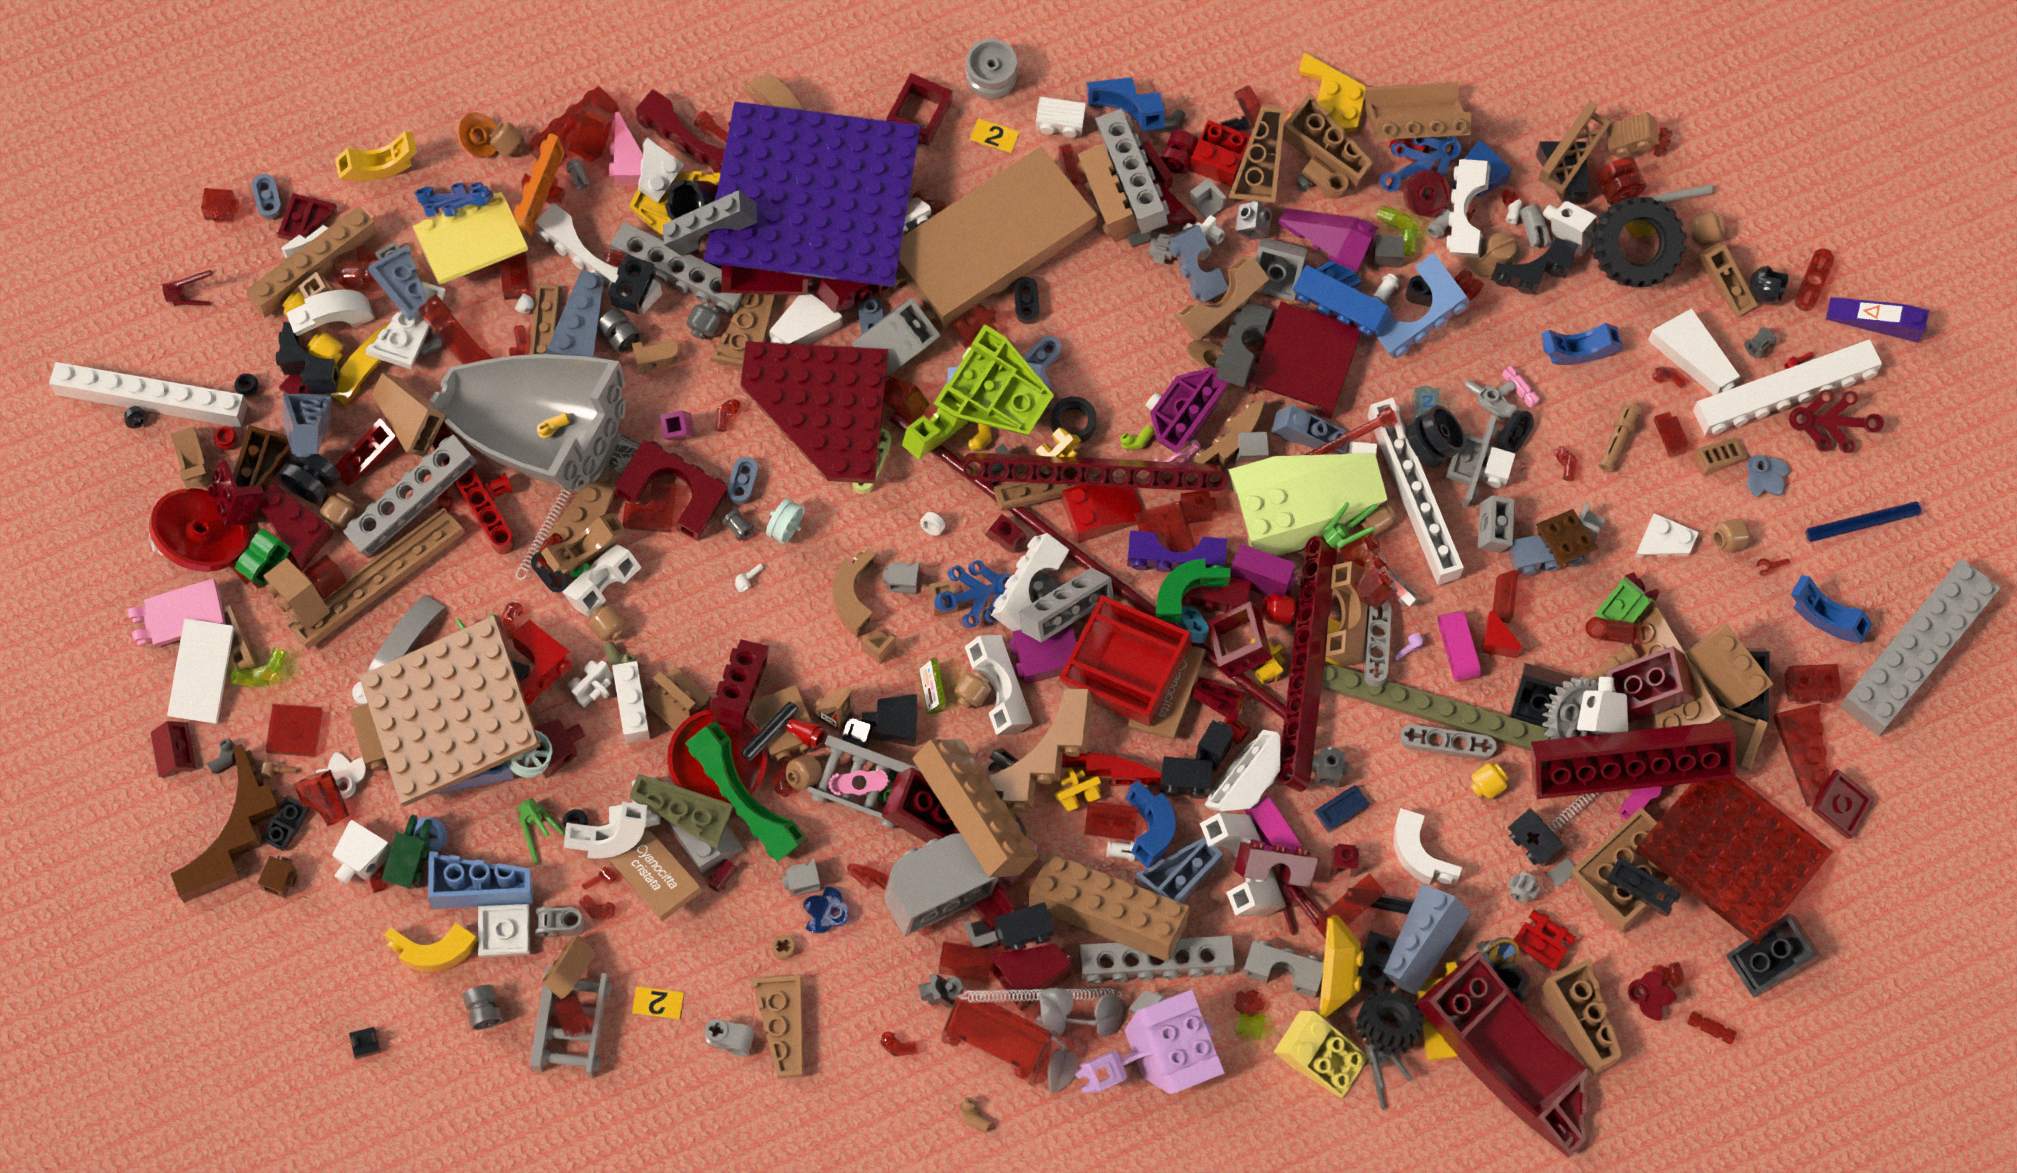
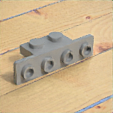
[1446,414,1498,507]

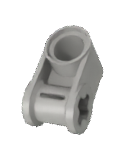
[535,907,585,937]
[705,1019,756,1056]

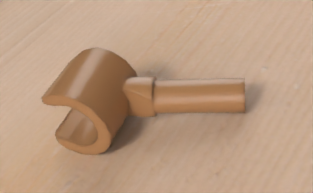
[259,761,296,779]

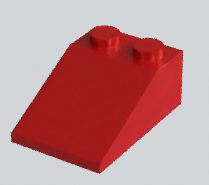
[1062,485,1146,543]

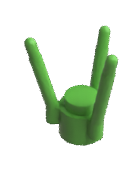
[1323,502,1377,549]
[518,799,565,864]

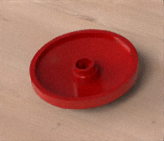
[149,488,248,572]
[667,709,767,804]

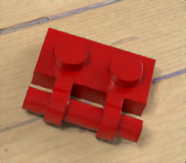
[1514,910,1576,972]

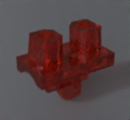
[955,304,997,348]

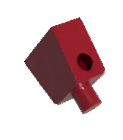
[534,719,585,779]

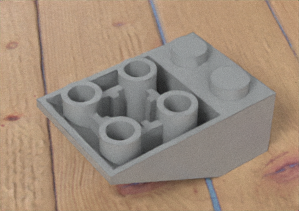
[851,297,941,377]

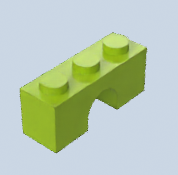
[902,408,968,460]

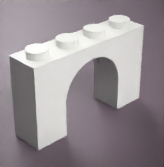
[1200,813,1286,917]

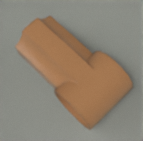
[1301,156,1348,199]

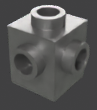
[1236,201,1272,240]
[1312,747,1348,788]

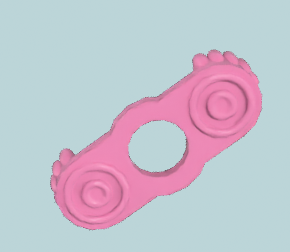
[1153,440,1202,476]
[829,769,889,796]

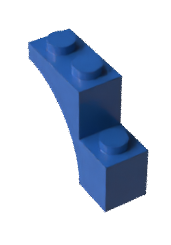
[1087,77,1165,131]

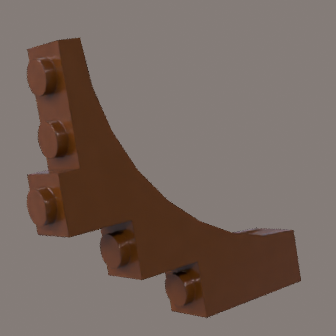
[170,744,282,903]

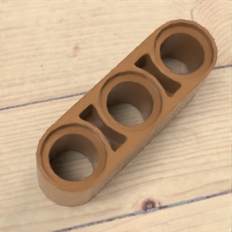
[542,935,596,999]

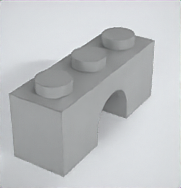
[1242,940,1324,998]

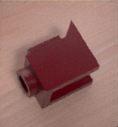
[1330,843,1359,877]

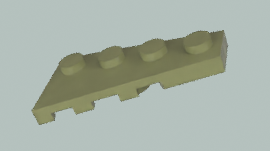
[630,774,733,849]

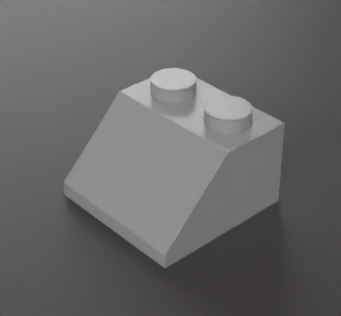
[1256,238,1307,301]

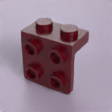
[208,459,264,526]

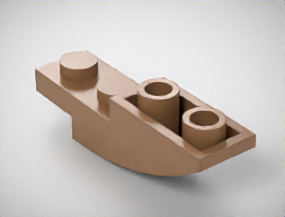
[1193,397,1264,468]

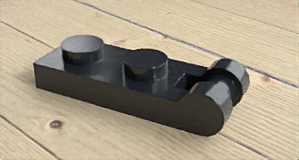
[1606,858,1681,917]

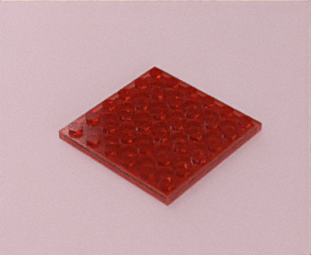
[1635,776,1833,945]

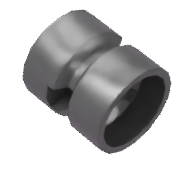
[597,308,642,353]
[462,985,503,1030]

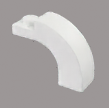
[287,290,375,336]
[564,802,647,858]
[1393,808,1462,885]

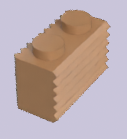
[1606,112,1660,158]

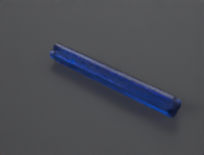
[1805,501,1922,542]

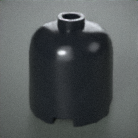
[665,180,718,220]

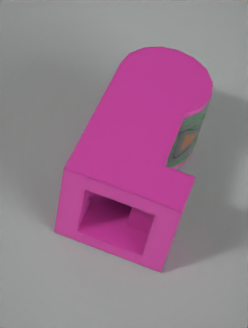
[1617,786,1662,820]

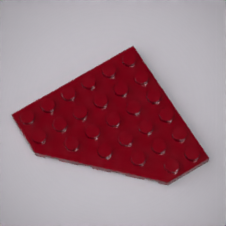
[740,341,889,484]

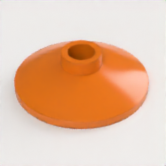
[457,112,497,158]

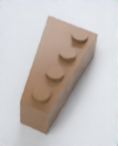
[1282,92,1373,190]
[1229,104,1286,203]
[1077,143,1140,242]
[1540,958,1622,1076]

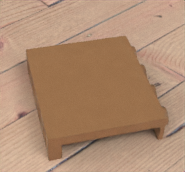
[1365,82,1471,140]

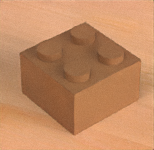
[263,558,330,630]

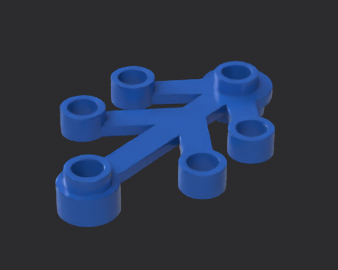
[1380,136,1461,197]
[415,182,493,217]
[935,560,1012,628]

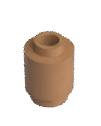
[1359,504,1396,537]

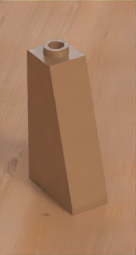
[372,373,446,457]

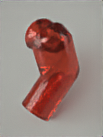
[912,190,946,215]
[509,325,528,356]
[1652,366,1689,389]
[715,399,741,432]
[537,533,563,567]
[772,760,792,798]
[881,1031,917,1057]

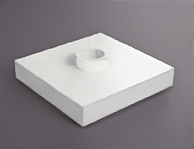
[478,904,530,957]

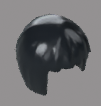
[1750,266,1789,305]
[1495,963,1530,1004]

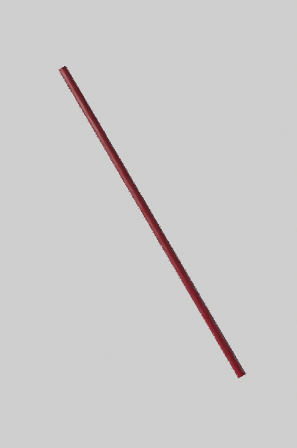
[890,412,1286,719]

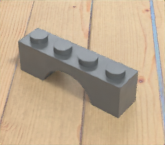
[663,190,757,256]
[1215,302,1272,387]

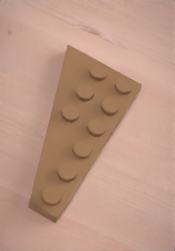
[1635,600,1725,728]

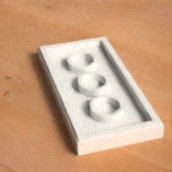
[167,618,235,724]

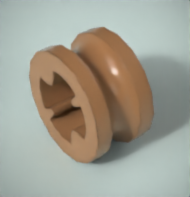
[772,935,795,960]

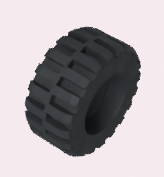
[1591,197,1687,287]

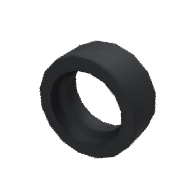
[1051,396,1096,444]

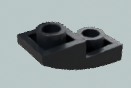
[261,796,311,851]

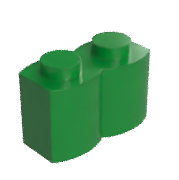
[235,529,291,588]

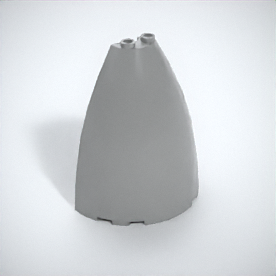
[430,354,626,491]

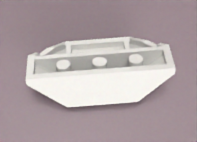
[1205,730,1280,811]

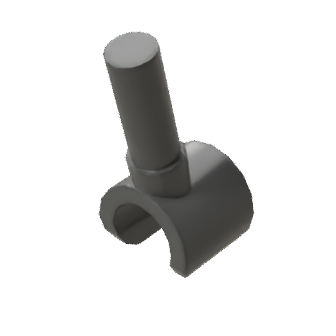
[1296,174,1312,192]

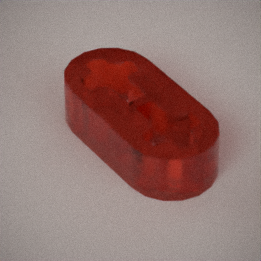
[1058,143,1080,185]

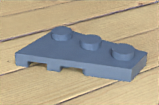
[368,245,429,321]

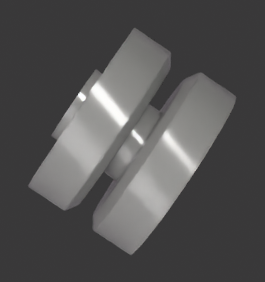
[966,39,1017,99]

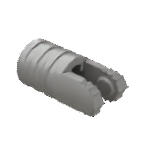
[1520,204,1551,248]

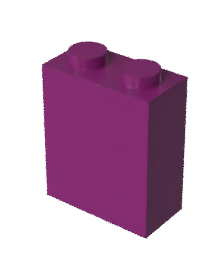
[1230,543,1298,597]
[1009,624,1077,684]

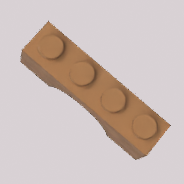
[1175,255,1269,340]
[1326,561,1370,666]

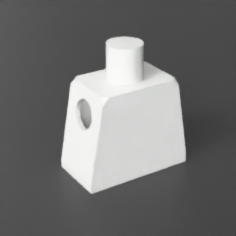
[1543,201,1597,256]
[1577,677,1628,733]
[333,820,391,884]

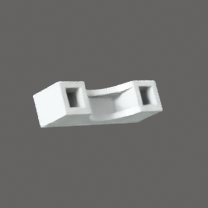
[1446,159,1490,258]
[991,533,1069,631]
[965,635,1033,735]

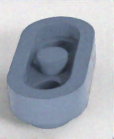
[252,174,282,219]
[859,297,883,335]
[1023,336,1061,371]
[727,457,758,504]

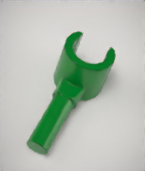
[569,563,589,579]

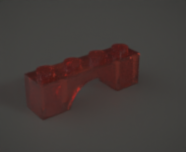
[529,85,619,162]

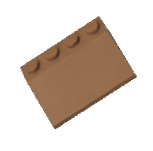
[1570,807,1695,933]

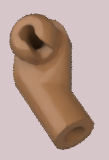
[960,1097,991,1132]

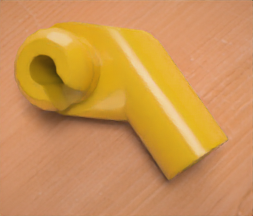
[537,412,571,438]
[968,423,992,451]

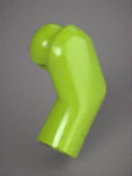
[1120,426,1155,450]

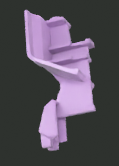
[1075,989,1224,1094]

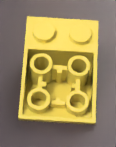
[1274,1011,1368,1098]

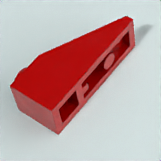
[335,418,401,486]

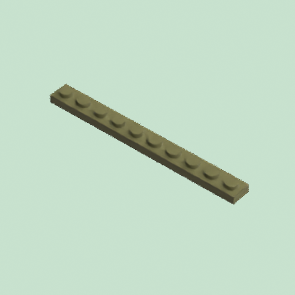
[1321,662,1551,751]

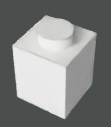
[1482,447,1515,488]

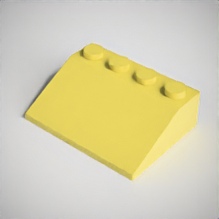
[413,192,528,285]

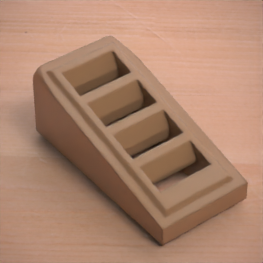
[1693,438,1747,476]

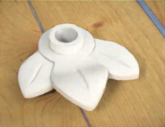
[316,752,366,799]

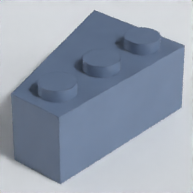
[1135,837,1224,904]

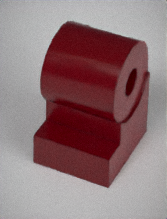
[985,514,1027,553]

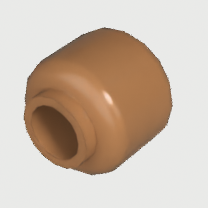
[489,122,525,157]
[1689,212,1725,245]
[320,492,356,530]
[1712,519,1750,553]
[589,604,626,641]
[955,671,991,709]
[786,755,823,790]

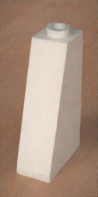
[1648,309,1740,395]

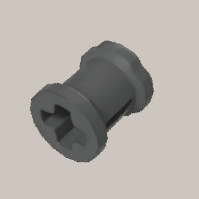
[1744,327,1776,358]
[722,509,754,541]

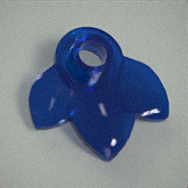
[803,886,850,934]

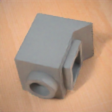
[883,561,919,595]
[782,858,820,897]

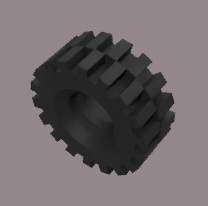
[1356,989,1424,1055]

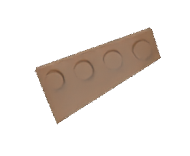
[710,294,776,368]
[546,466,621,545]

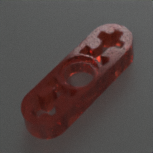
[1795,248,1834,311]

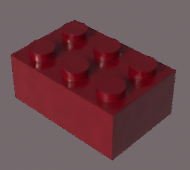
[1606,646,1695,723]
[881,767,961,843]

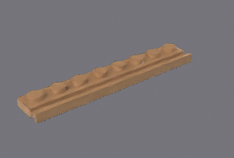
[286,507,465,650]

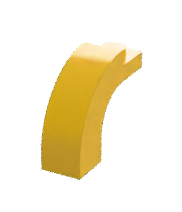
[335,131,417,182]
[384,922,478,972]

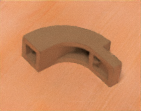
[744,73,805,110]
[170,427,210,490]
[541,513,627,574]
[833,548,876,638]

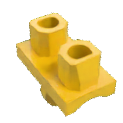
[1035,428,1082,470]
[1246,638,1285,684]
[1053,767,1101,812]

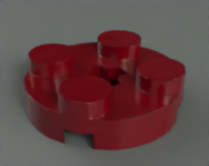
[1403,170,1451,217]

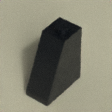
[1536,141,1589,205]

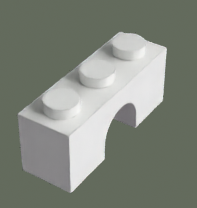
[563,543,642,617]
[612,661,650,744]

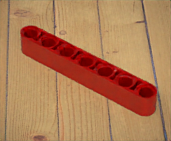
[431,422,514,554]

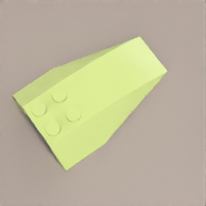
[1228,453,1388,556]

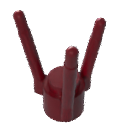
[162,270,212,306]
[1280,883,1328,936]

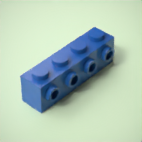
[1292,265,1392,337]

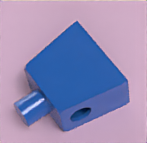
[1453,140,1512,197]

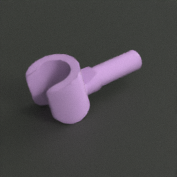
[1393,632,1423,661]

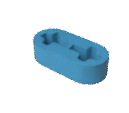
[1177,606,1209,643]

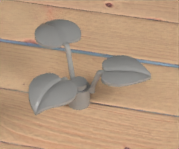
[1035,988,1124,1093]

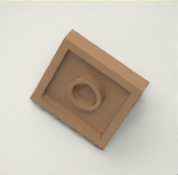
[643,666,711,732]

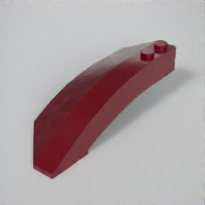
[1415,952,1588,1157]

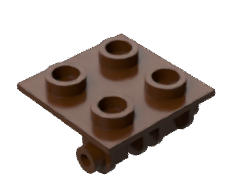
[1536,509,1599,568]

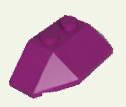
[1150,367,1229,454]

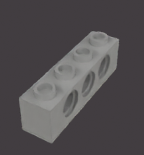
[1019,568,1114,642]

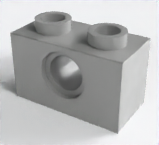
[1478,495,1515,553]

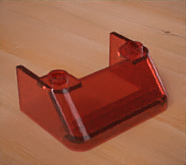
[942,990,1053,1086]

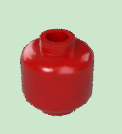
[1261,593,1298,627]

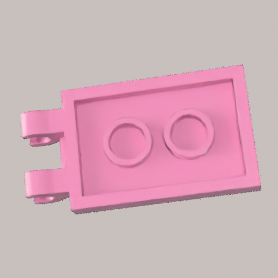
[127,578,226,647]

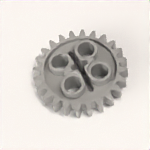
[1542,677,1606,739]

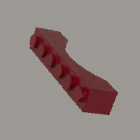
[636,88,725,174]

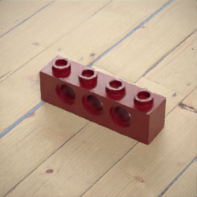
[709,639,769,730]

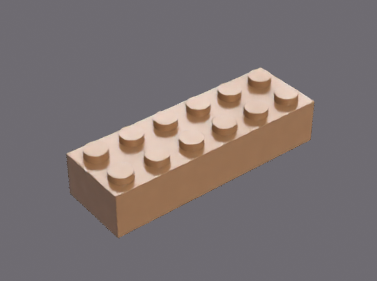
[912,739,1038,877]
[1029,853,1189,962]

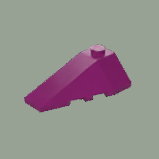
[1278,208,1379,272]

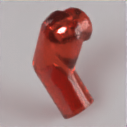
[1554,446,1577,481]
[500,602,523,639]
[579,895,616,920]

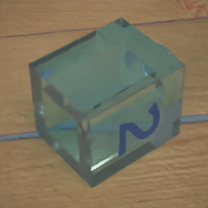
[1412,386,1439,420]

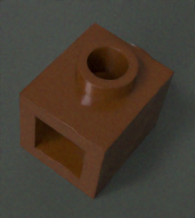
[258,856,298,898]

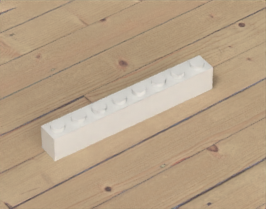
[1693,339,1882,435]
[49,362,248,428]
[1368,398,1464,585]

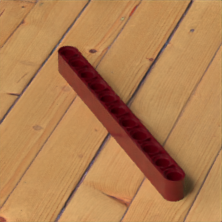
[962,452,1227,492]
[1278,536,1337,792]

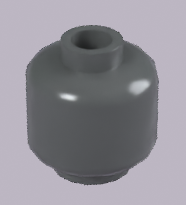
[686,302,721,339]

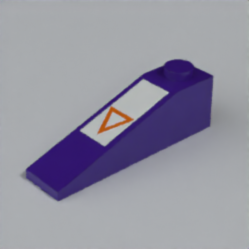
[1826,297,1929,343]

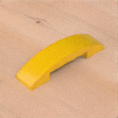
[327,322,390,406]

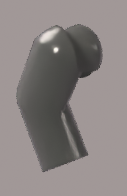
[1155,109,1186,133]
[419,324,445,357]
[207,739,236,774]

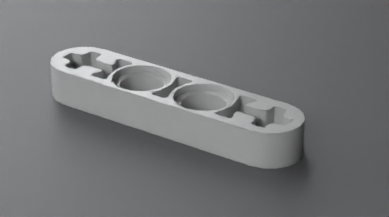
[1364,599,1392,687]
[1399,724,1496,760]

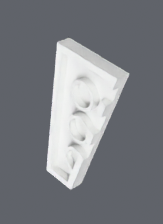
[366,282,445,369]

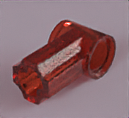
[1585,617,1637,645]

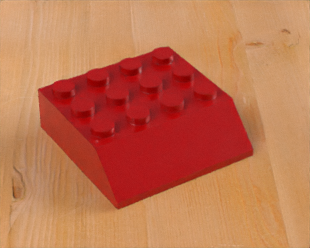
[1059,595,1192,727]

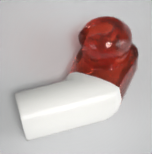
[1501,189,1522,224]

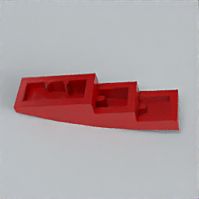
[1061,752,1161,786]

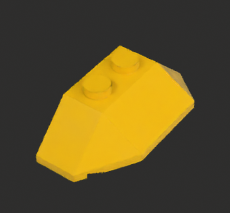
[1319,915,1364,1019]

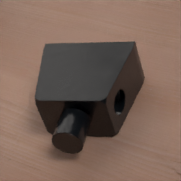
[862,694,917,747]

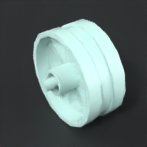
[766,498,805,544]
[506,730,552,778]

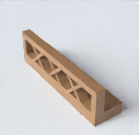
[1538,100,1611,194]

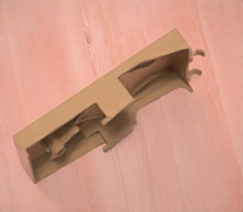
[893,146,1097,332]

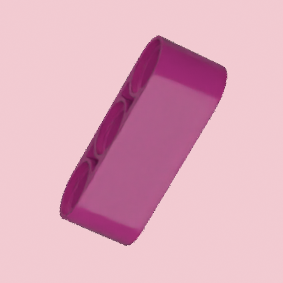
[1438,610,1481,682]
[1245,796,1302,865]

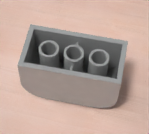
[884,834,998,937]

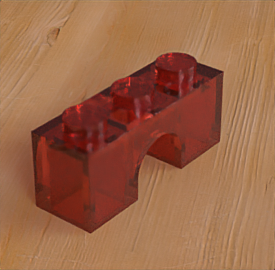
[1340,530,1398,609]
[1311,873,1386,940]

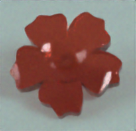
[1234,989,1265,1017]

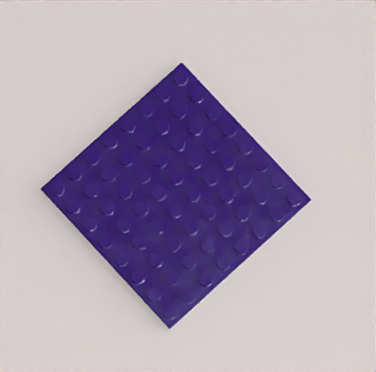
[704,101,920,287]

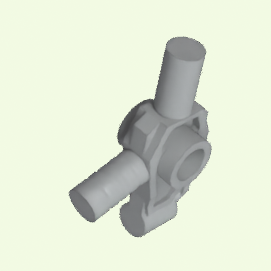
[1464,379,1518,420]

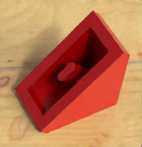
[1482,610,1523,658]

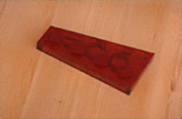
[1773,703,1830,807]

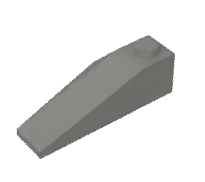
[665,781,744,875]

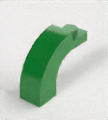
[1156,559,1230,622]

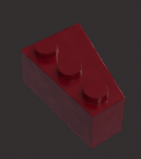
[259,484,333,571]

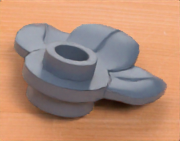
[1747,455,1790,497]

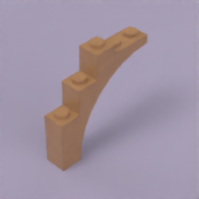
[986,689,1093,812]

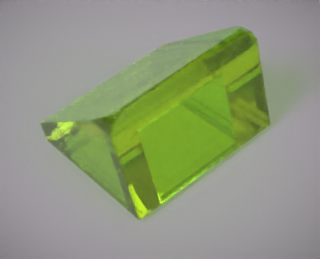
[1236,1010,1265,1041]

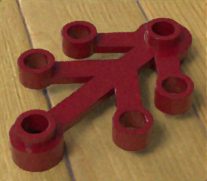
[1789,389,1884,453]

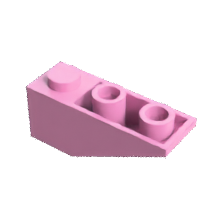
[610,112,643,186]

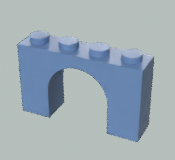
[1373,253,1470,358]

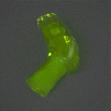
[1376,205,1420,256]
[231,647,288,688]

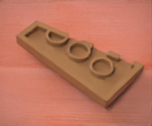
[751,975,804,1078]

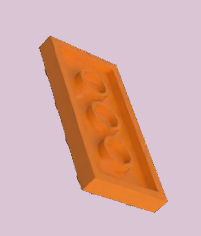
[514,133,565,237]

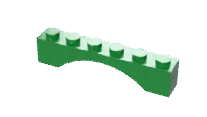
[685,721,807,862]

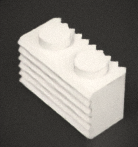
[1035,96,1086,138]

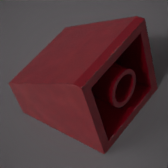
[991,943,1072,1011]

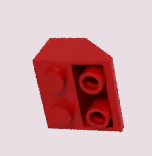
[1189,120,1251,187]

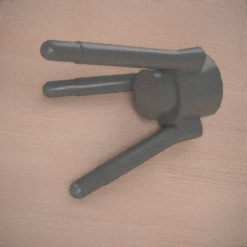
[1366,1045,1412,1110]

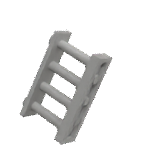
[807,735,921,829]
[530,966,612,1078]

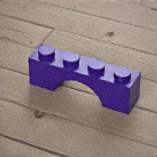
[1127,530,1227,572]

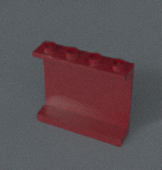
[721,265,813,295]
[1247,302,1361,419]

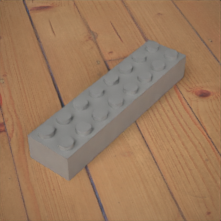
[1840,558,2000,736]

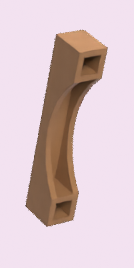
[246,206,377,318]

